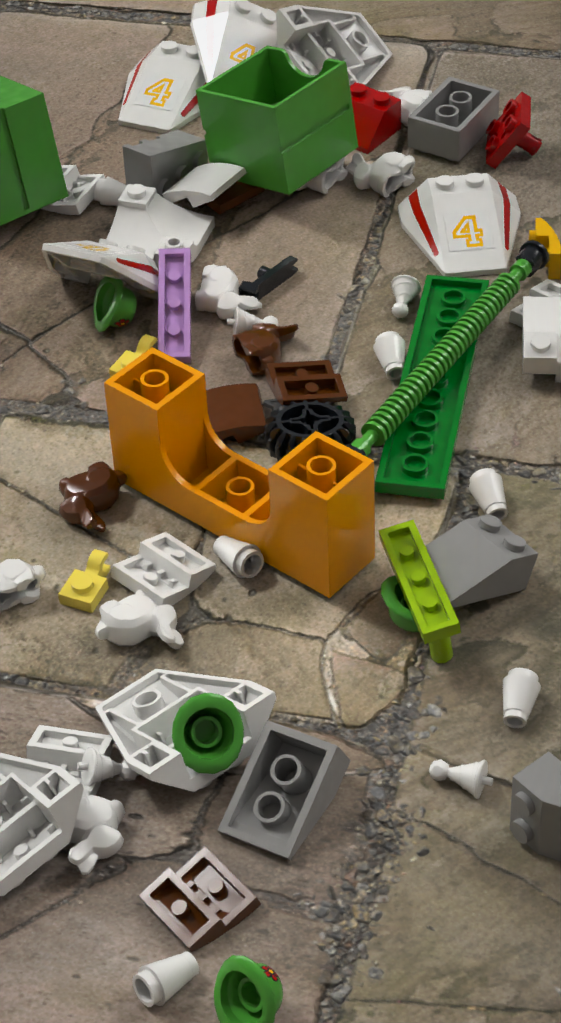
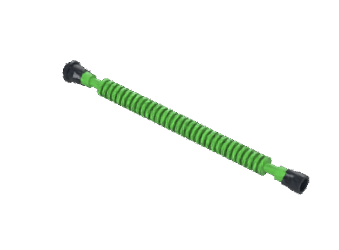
[345,240,549,457]

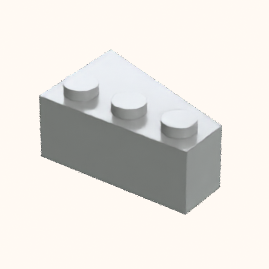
[122,130,208,198]

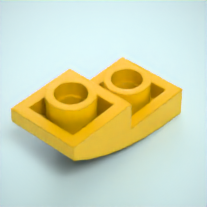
[529,218,561,280]

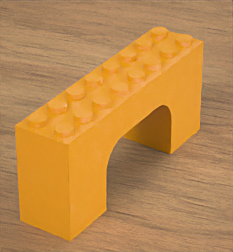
[104,347,375,598]

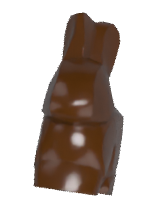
[232,323,299,376]
[59,461,127,533]

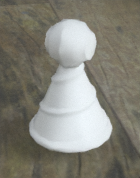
[391,275,421,319]
[227,306,279,335]
[77,747,139,787]
[429,759,493,799]

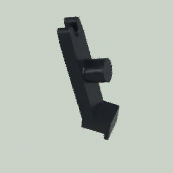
[239,256,298,301]

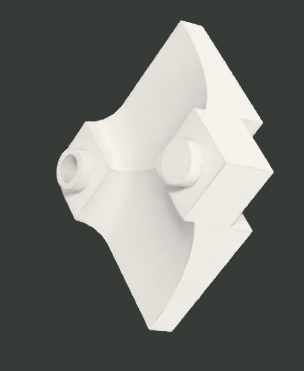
[106,184,215,269]
[522,296,561,383]

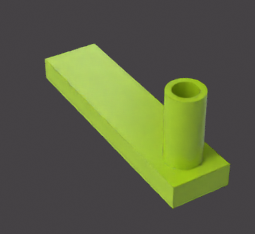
[378,520,461,663]

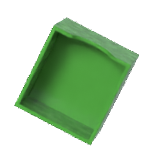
[196,46,358,195]
[0,75,69,226]

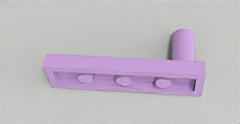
[158,248,191,363]

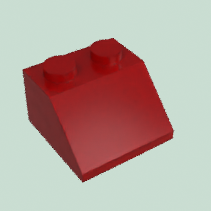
[350,82,401,154]

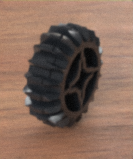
[264,399,356,461]

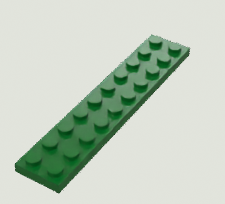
[375,275,489,500]

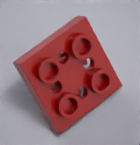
[485,92,542,169]

